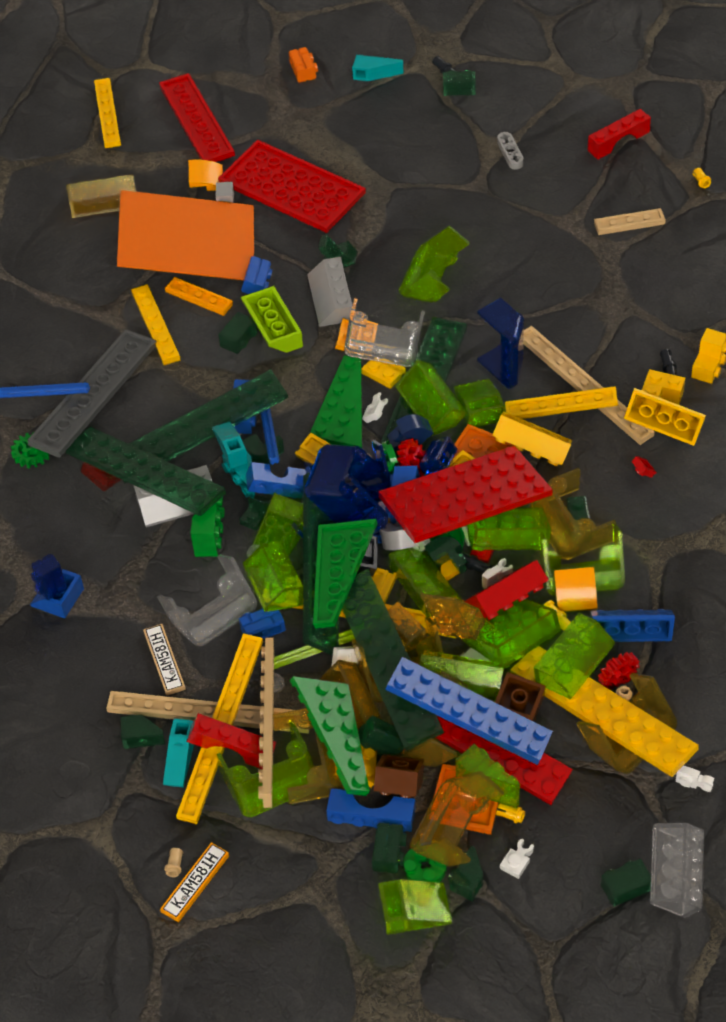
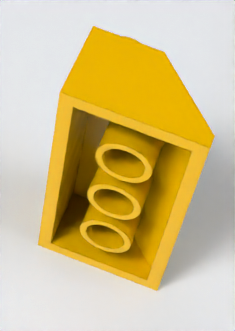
[624,388,706,446]
[492,411,572,466]

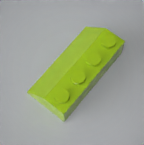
[241,286,303,353]

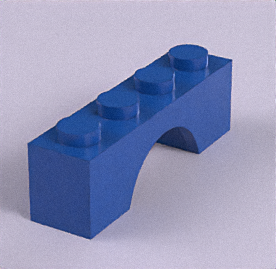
[326,788,416,832]

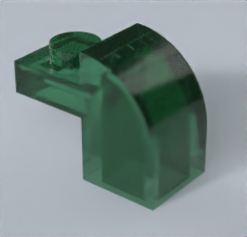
[318,234,358,268]
[242,434,284,465]
[424,536,467,574]

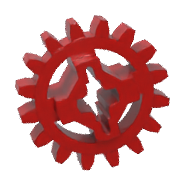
[396,438,429,477]
[598,652,640,690]

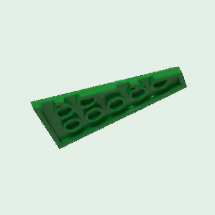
[310,355,362,451]
[313,519,378,628]
[290,676,370,796]

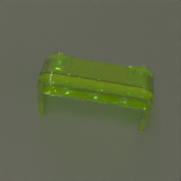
[399,225,470,303]
[538,524,625,596]
[216,721,318,817]

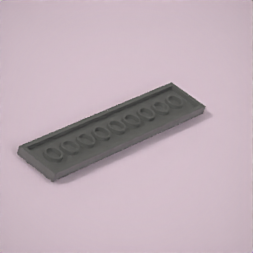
[27,329,156,458]

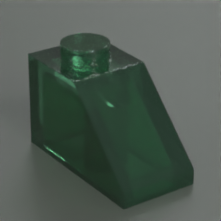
[121,715,165,749]

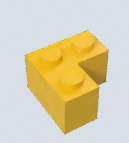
[691,328,726,384]
[641,369,685,405]

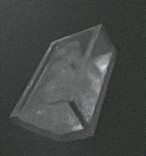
[650,823,704,918]

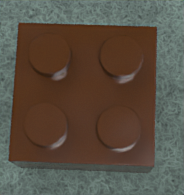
[495,672,546,722]
[374,754,425,798]

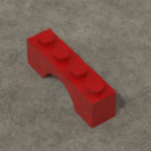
[587,109,651,160]
[186,713,276,769]

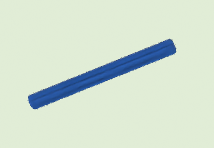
[0,382,90,398]
[259,399,280,465]

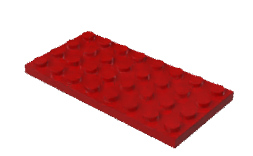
[218,140,366,233]
[379,446,553,544]

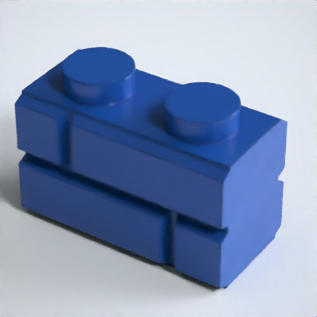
[241,256,273,294]
[239,604,286,639]

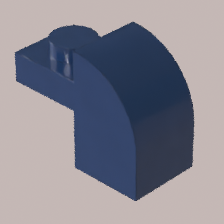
[387,414,434,451]

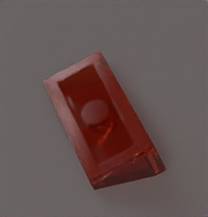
[81,458,121,491]

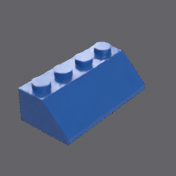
[589,609,675,642]

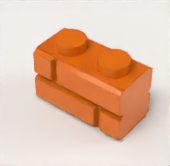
[289,47,318,83]

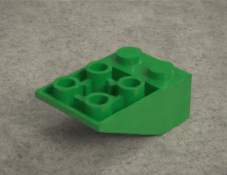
[191,487,225,557]

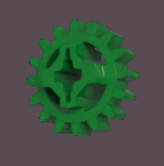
[11,432,50,468]

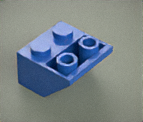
[30,569,84,618]

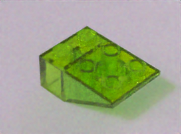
[454,379,505,427]
[252,493,315,560]
[456,744,520,808]
[378,879,452,935]

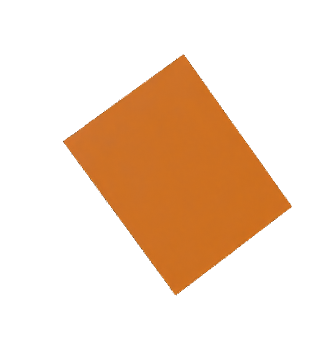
[117,190,254,280]

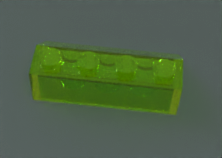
[395,359,467,436]
[467,508,551,551]
[243,541,303,612]
[389,548,462,618]
[534,613,615,700]
[420,650,504,702]

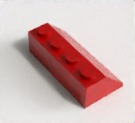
[460,560,549,621]

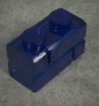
[419,436,457,475]
[30,554,67,600]

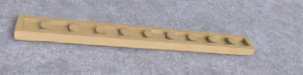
[518,326,654,445]
[258,638,274,808]
[106,691,311,734]

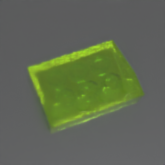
[458,599,561,670]

